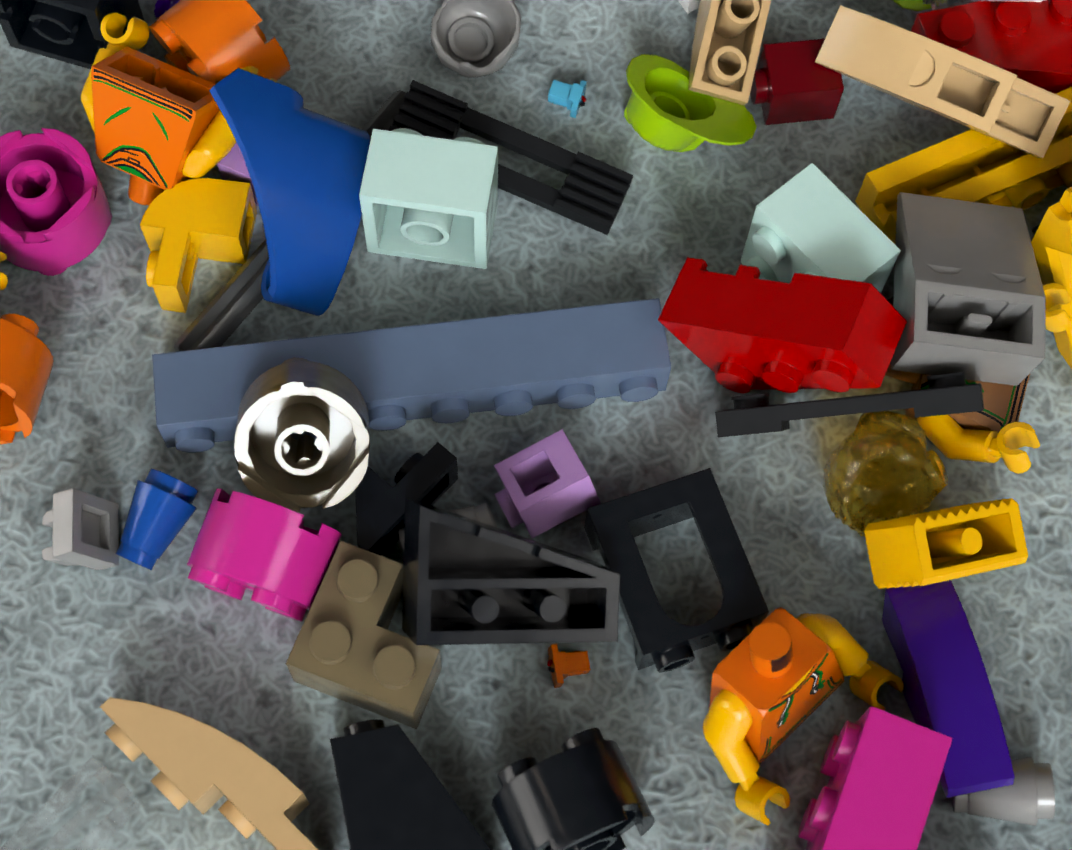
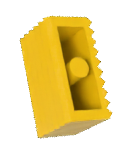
[864,498,1028,589]

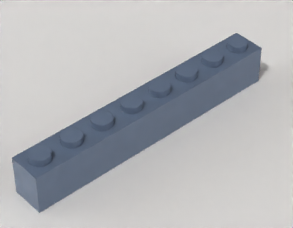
[152,298,671,453]

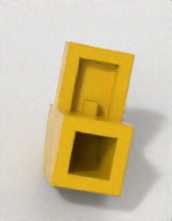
[140,178,257,313]

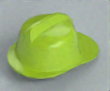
[624,54,757,152]

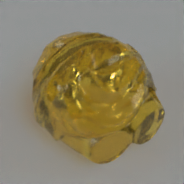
[823,411,948,536]

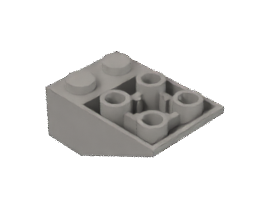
[891,192,1046,386]

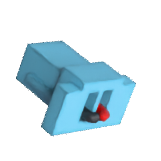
[548,80,587,118]

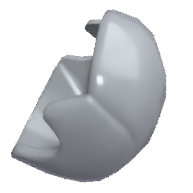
[430,0,521,78]

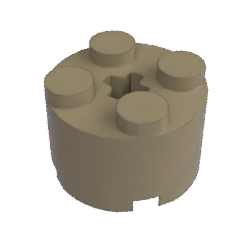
[234,357,370,512]

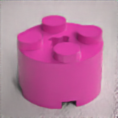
[0,128,112,276]
[187,488,342,622]

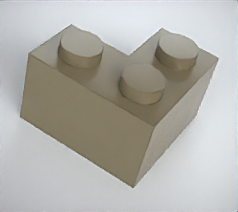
[286,540,442,729]

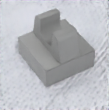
[42,488,119,570]

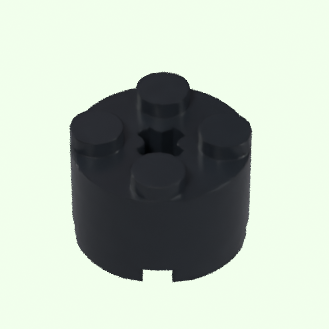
[492,728,655,850]

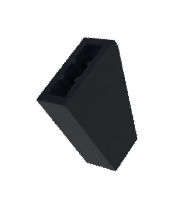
[330,719,490,850]

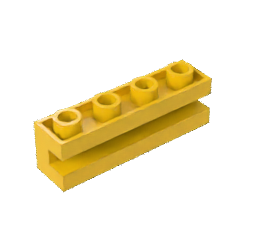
[855,87,1072,245]

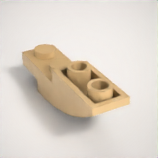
[688,0,771,106]
[815,5,1070,158]
[100,697,318,850]

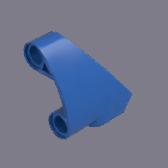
[209,68,370,316]

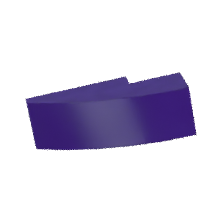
[882,580,1015,798]

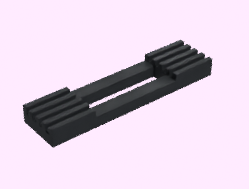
[388,80,634,235]
[715,372,984,438]

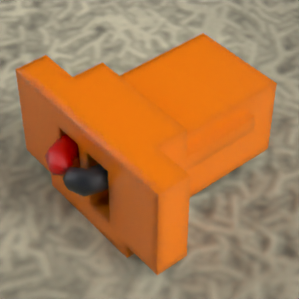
[547,644,591,688]

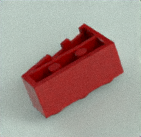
[911,0,1072,94]
[658,257,907,393]

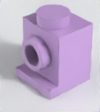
[494,429,601,538]

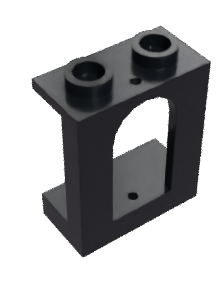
[584,468,769,673]

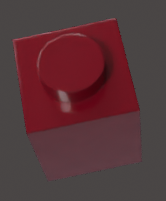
[750,38,844,125]

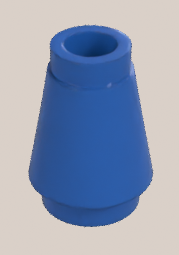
[116,468,198,570]

